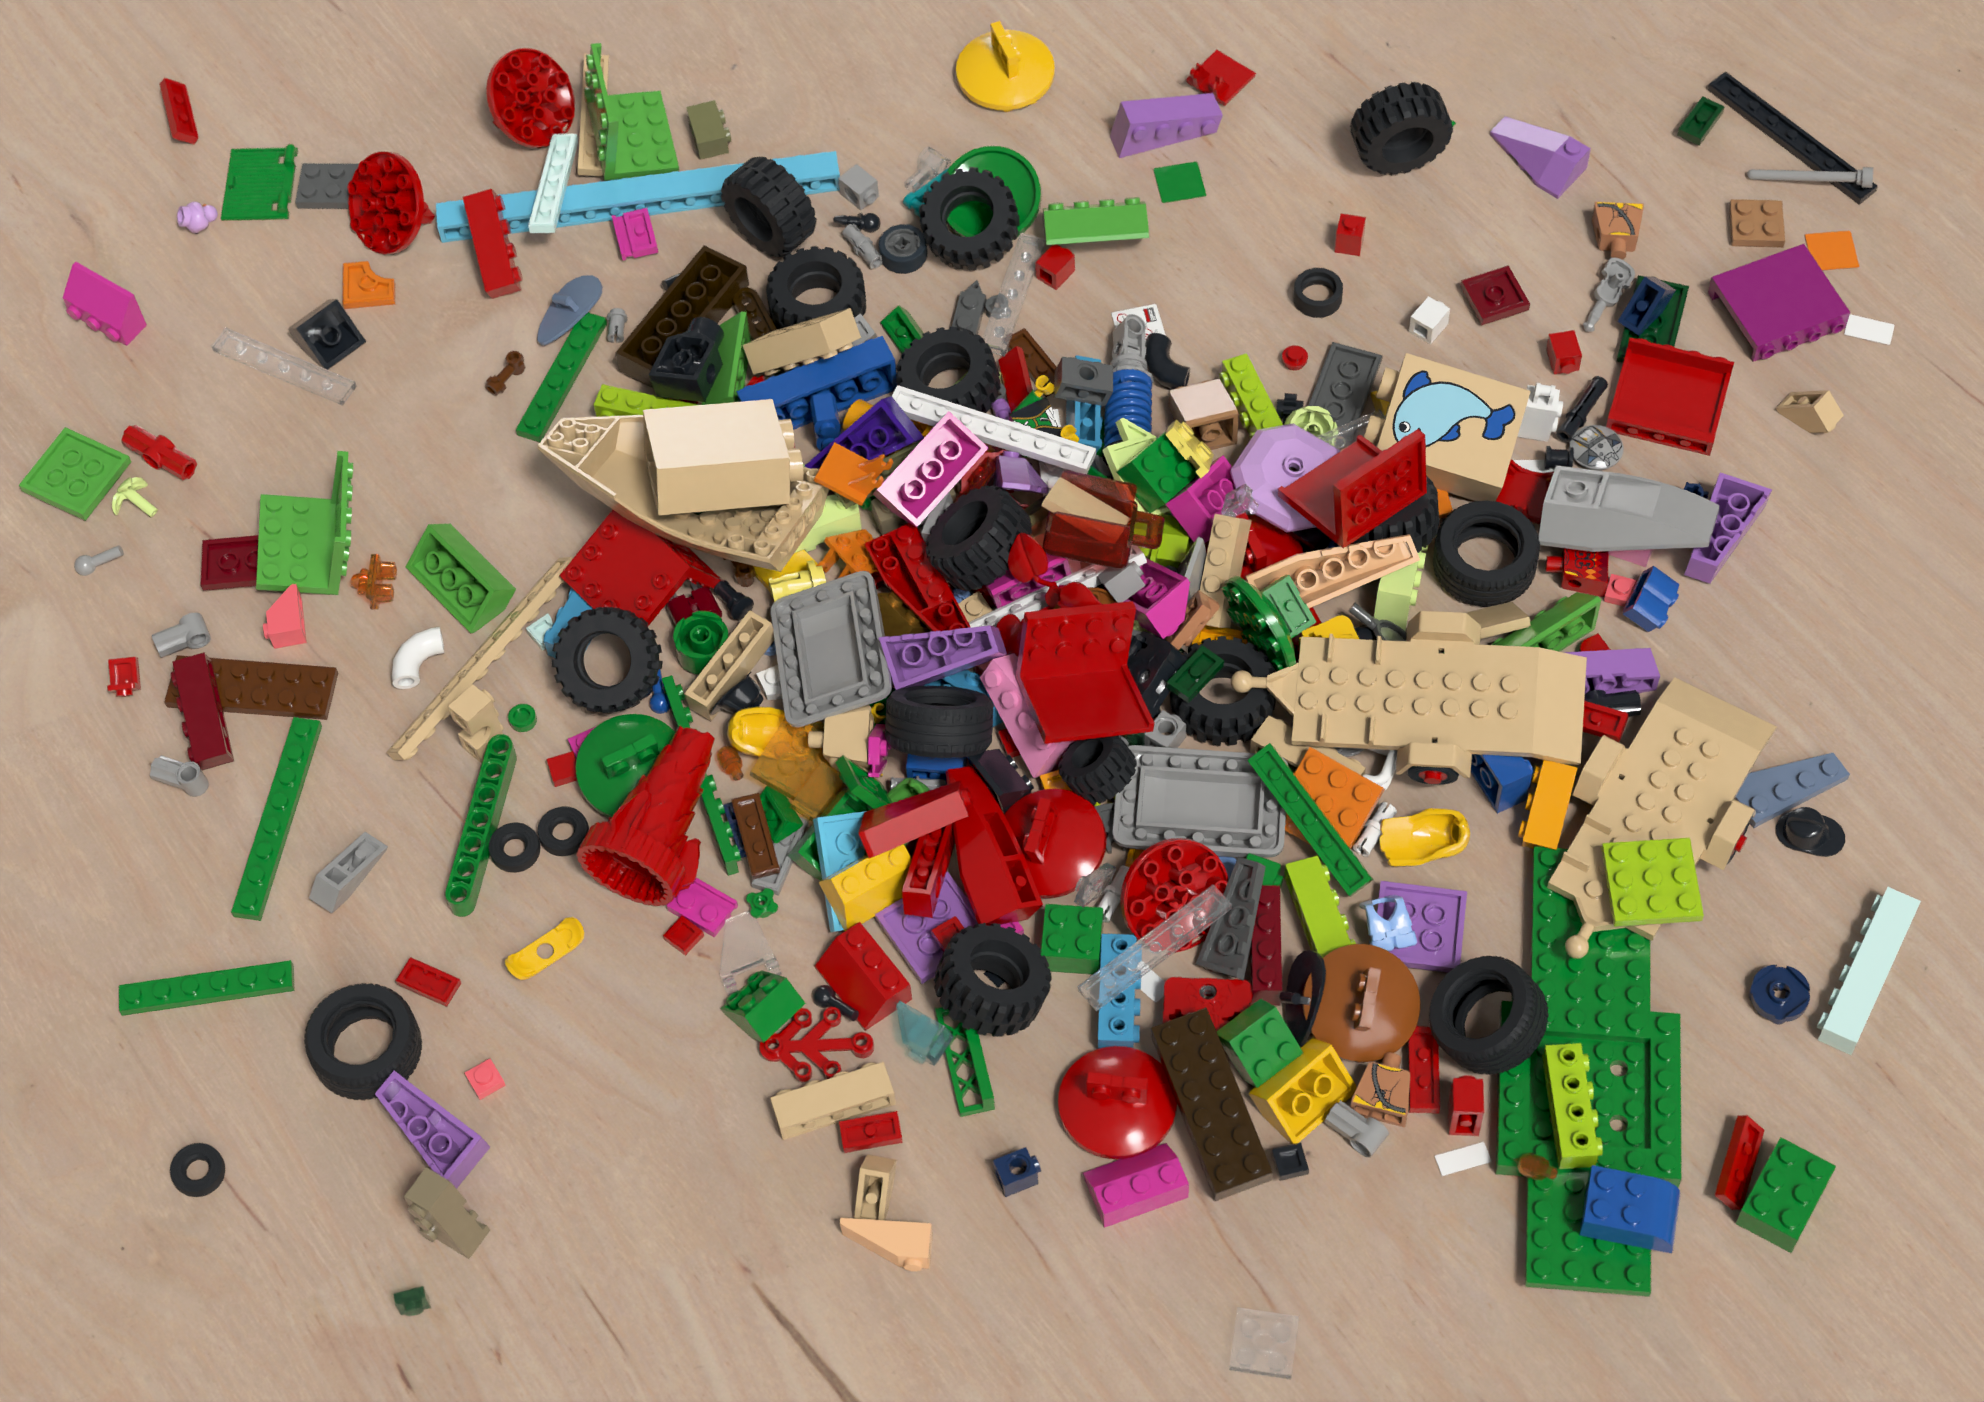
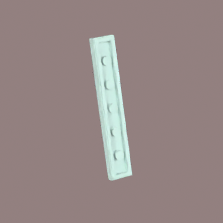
[528,134,578,233]

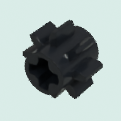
[1276,393,1304,425]

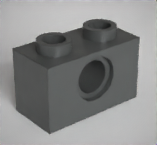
[1054,356,1113,406]

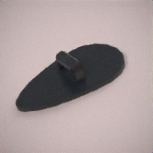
[1279,950,1326,1048]

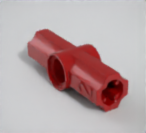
[121,425,197,480]

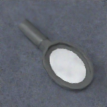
[1348,603,1407,641]

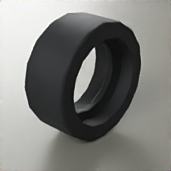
[1294,268,1343,318]

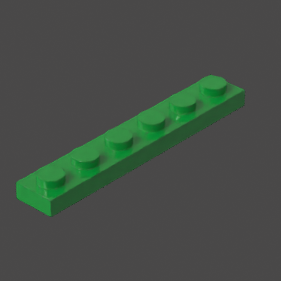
[516,312,607,443]
[1247,743,1374,897]
[119,960,295,1016]

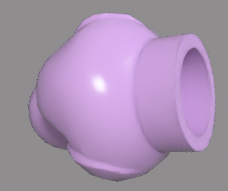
[177,201,218,233]

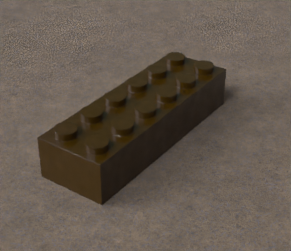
[615,245,749,388]
[1151,1007,1273,1201]

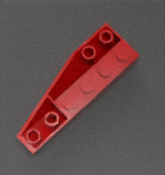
[864,523,971,632]
[946,766,1043,926]

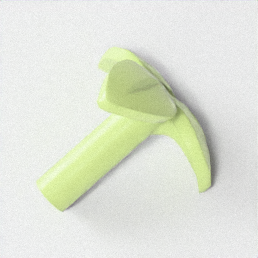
[112,477,158,517]

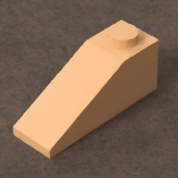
[840,1218,933,1271]

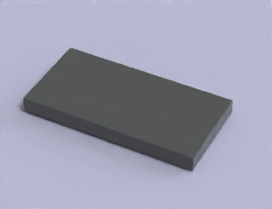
[1308,342,1383,442]

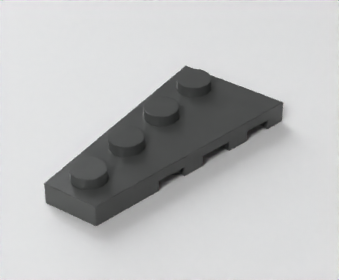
[1196,857,1266,981]

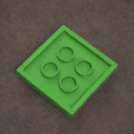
[19,427,131,521]

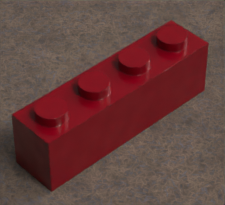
[171,652,234,771]
[1251,885,1282,1006]

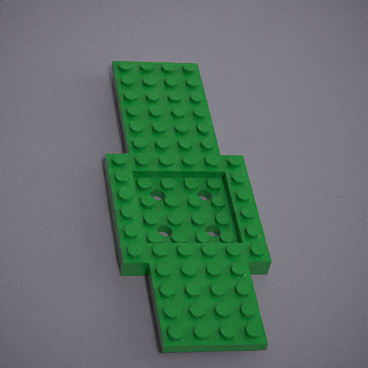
[1496,846,1682,1297]

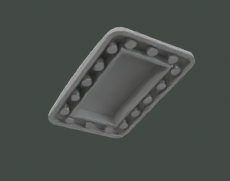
[771,571,892,727]
[1113,745,1288,857]

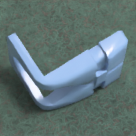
[1360,895,1417,951]

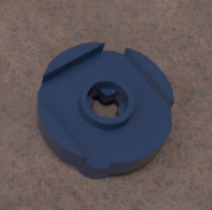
[1749,965,1810,1025]

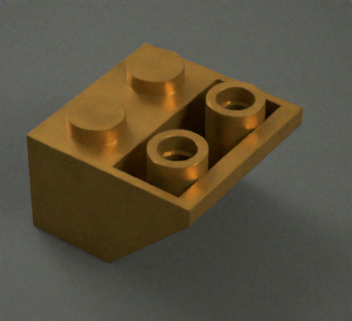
[877,592,932,637]

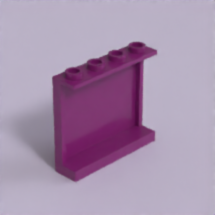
[1708,244,1850,362]

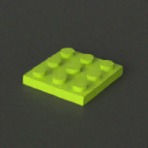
[1601,838,1704,927]

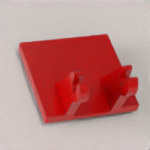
[1186,50,1256,106]

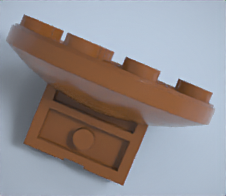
[1302,944,1420,1063]

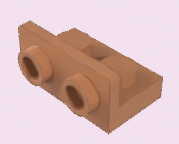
[1167,590,1220,650]

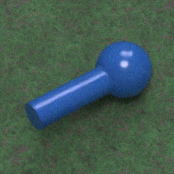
[649,669,670,714]

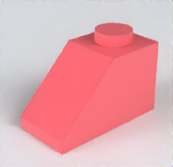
[263,584,307,649]

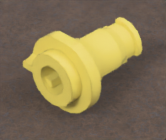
[768,560,826,602]

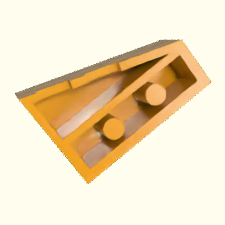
[1518,760,1577,850]

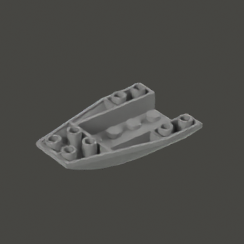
[1539,466,1719,552]

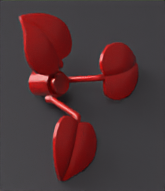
[996,533,1102,657]

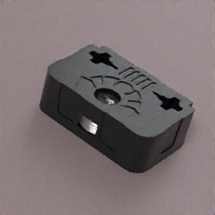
[1127,631,1188,718]

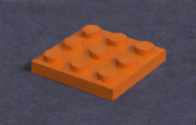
[1285,747,1385,848]

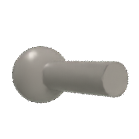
[74,545,124,576]

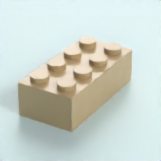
[743,308,861,376]

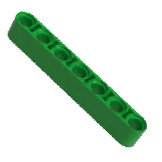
[445,734,517,917]

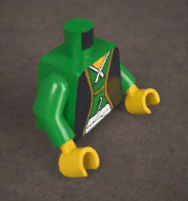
[1009,375,1079,458]

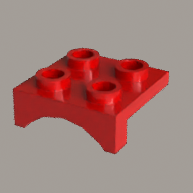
[1495,460,1554,524]

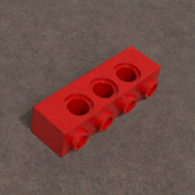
[902,823,955,918]

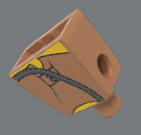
[1592,202,1644,259]
[1351,1052,1410,1128]

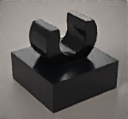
[1271,1142,1309,1181]

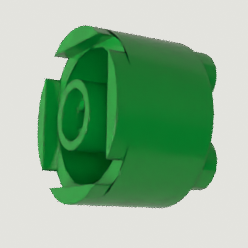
[673,611,729,675]

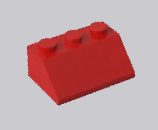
[815,922,912,1031]

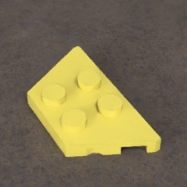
[1165,420,1214,478]

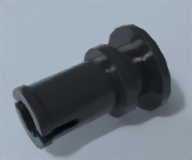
[714,580,754,620]

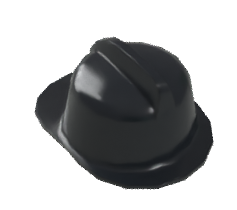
[710,671,763,715]
[1776,807,1845,857]

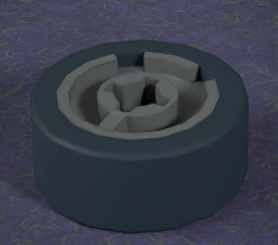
[878,224,928,274]

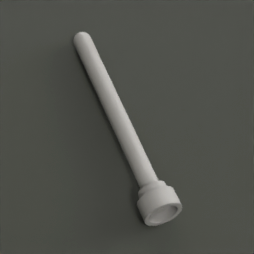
[1747,167,1874,188]

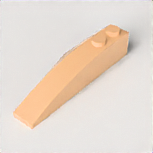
[1246,534,1420,608]

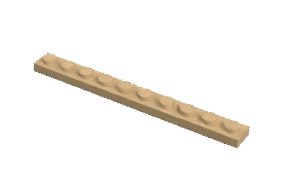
[386,557,573,760]

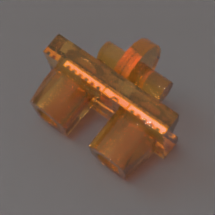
[351,554,397,610]

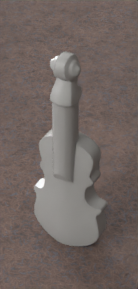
[1583,258,1635,332]

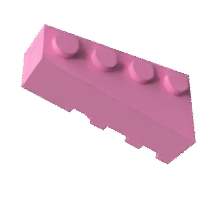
[980,653,1076,778]

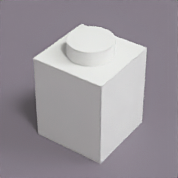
[1409,296,1450,345]

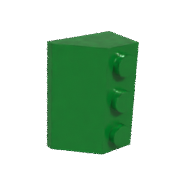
[788,789,869,881]

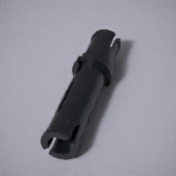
[1556,376,1608,442]

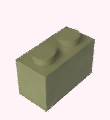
[686,100,732,160]

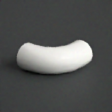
[392,627,445,689]

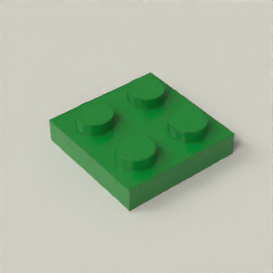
[836,755,892,810]

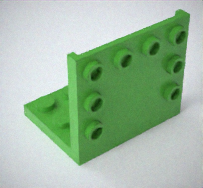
[584,43,679,181]
[256,451,353,595]

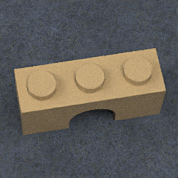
[448,684,504,764]

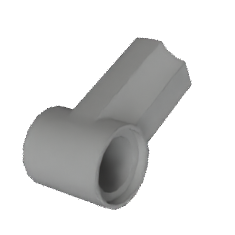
[152,613,211,657]
[150,755,209,797]
[1325,1100,1389,1158]

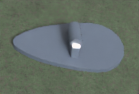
[537,275,603,345]

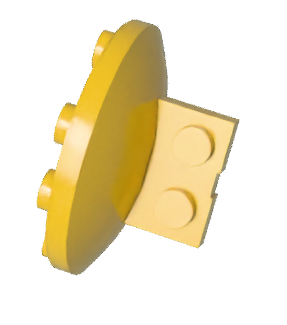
[956,21,1055,112]

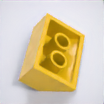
[819,844,912,931]
[1249,1038,1357,1145]

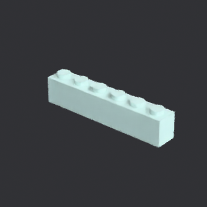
[1817,887,1921,1055]

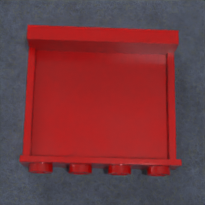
[1606,338,1734,456]

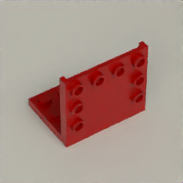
[1278,429,1427,549]
[559,510,724,627]
[1016,601,1155,744]

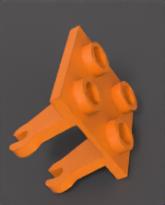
[813,442,893,506]
[816,529,878,578]

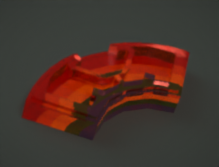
[955,456,996,502]

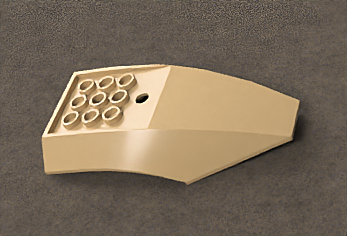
[538,415,829,572]

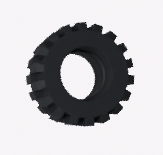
[1059,736,1137,804]

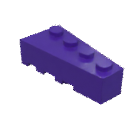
[805,396,924,469]

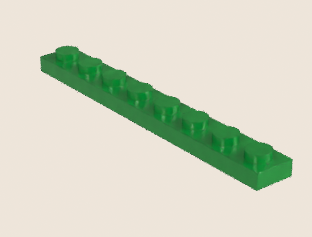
[662,675,741,876]
[231,717,322,921]

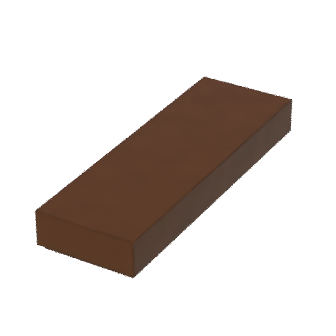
[1003,328,1057,397]
[731,793,780,880]

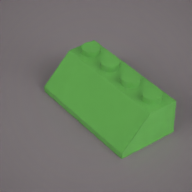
[1043,197,1149,245]
[701,312,751,405]
[406,524,516,633]
[1492,592,1601,652]

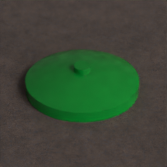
[947,146,1042,240]

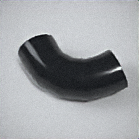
[1145,333,1190,390]

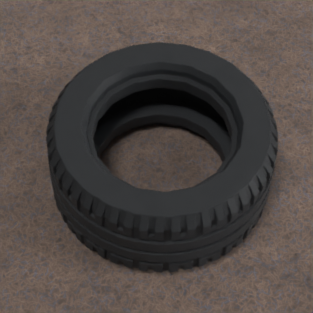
[1433,500,1540,607]
[885,685,994,758]
[1429,956,1548,1075]
[304,983,422,1100]

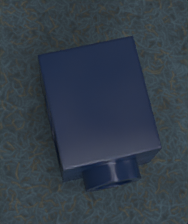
[993,1147,1041,1198]

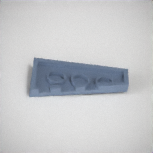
[1735,753,1850,828]

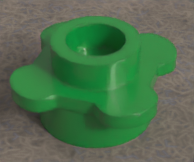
[746,888,778,918]

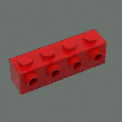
[463,188,523,299]

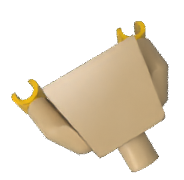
[808,703,886,778]

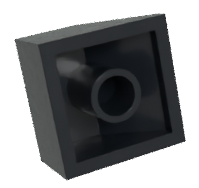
[288,299,367,371]
[967,749,1034,814]

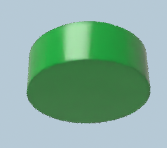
[508,704,537,732]

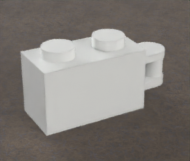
[1517,382,1563,442]

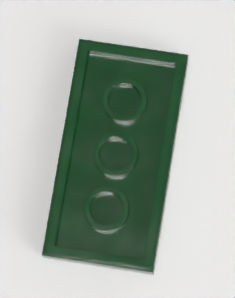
[1616,275,1689,363]

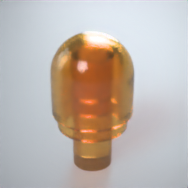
[716,746,744,781]
[1517,1153,1558,1180]

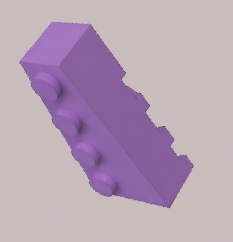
[1110,93,1223,158]
[1684,472,1772,584]
[879,625,1007,690]
[1563,648,1660,694]
[375,1071,490,1189]

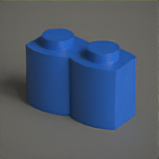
[810,393,841,451]
[1622,566,1679,632]

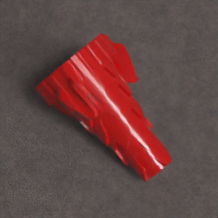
[577,726,715,906]

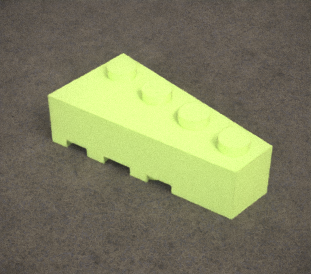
[795,495,862,553]
[1374,546,1428,631]

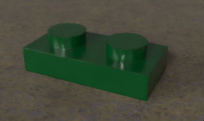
[1677,96,1725,146]
[1167,645,1224,703]

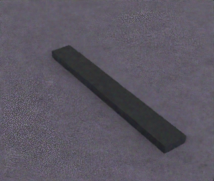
[1707,71,1878,205]

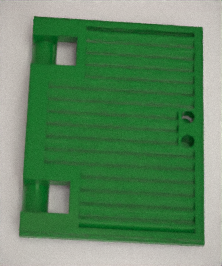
[221,144,298,221]

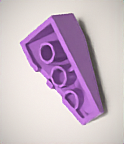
[1490,116,1591,199]
[993,451,1049,494]

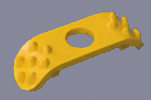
[505,917,584,980]

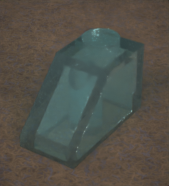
[896,1001,954,1066]

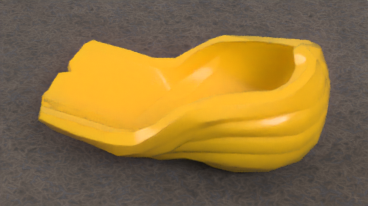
[727,707,813,762]
[1379,808,1470,866]

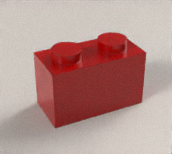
[1448,1075,1484,1136]

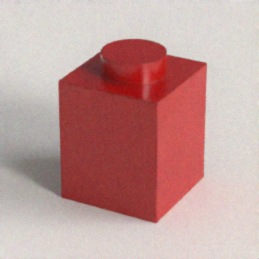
[1335,213,1366,256]
[1035,244,1075,290]
[1546,330,1582,374]

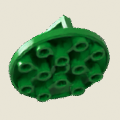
[1221,574,1316,671]
[576,714,675,818]

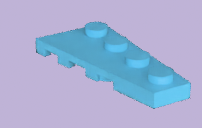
[813,811,866,933]

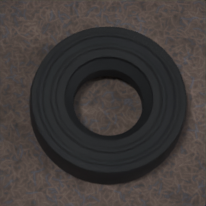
[538,806,589,856]
[489,822,540,873]
[170,1143,225,1197]

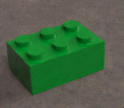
[1736,1137,1836,1253]

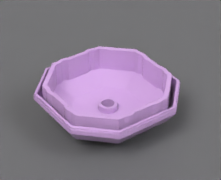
[1230,423,1340,532]

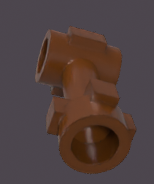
[485,351,526,396]
[723,558,756,587]

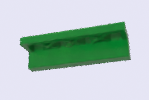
[935,1007,995,1117]

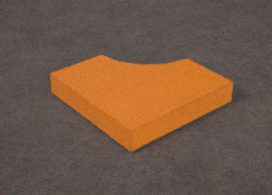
[343,261,395,309]

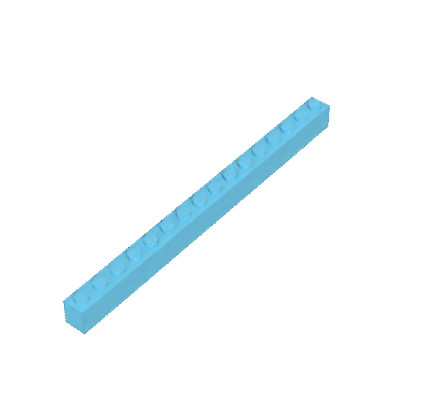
[436,151,840,243]

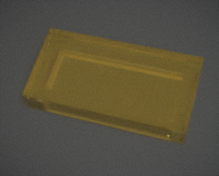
[790,762,843,823]

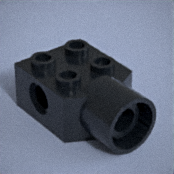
[649,317,724,402]

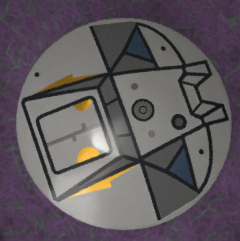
[1569,425,1623,471]

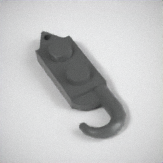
[952,280,987,335]

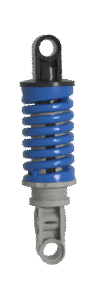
[1102,314,1154,499]

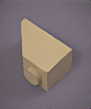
[1776,390,1844,433]
[854,1154,897,1220]

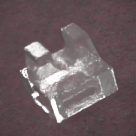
[1221,484,1259,517]

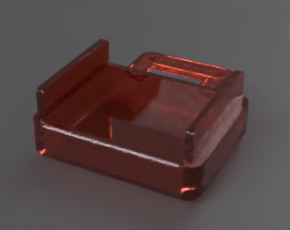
[1042,470,1165,569]

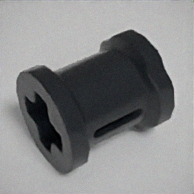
[1544,446,1574,470]

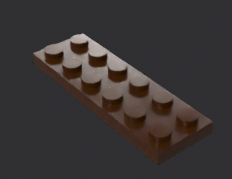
[164,655,338,720]

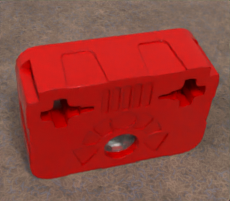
[1163,977,1252,1032]

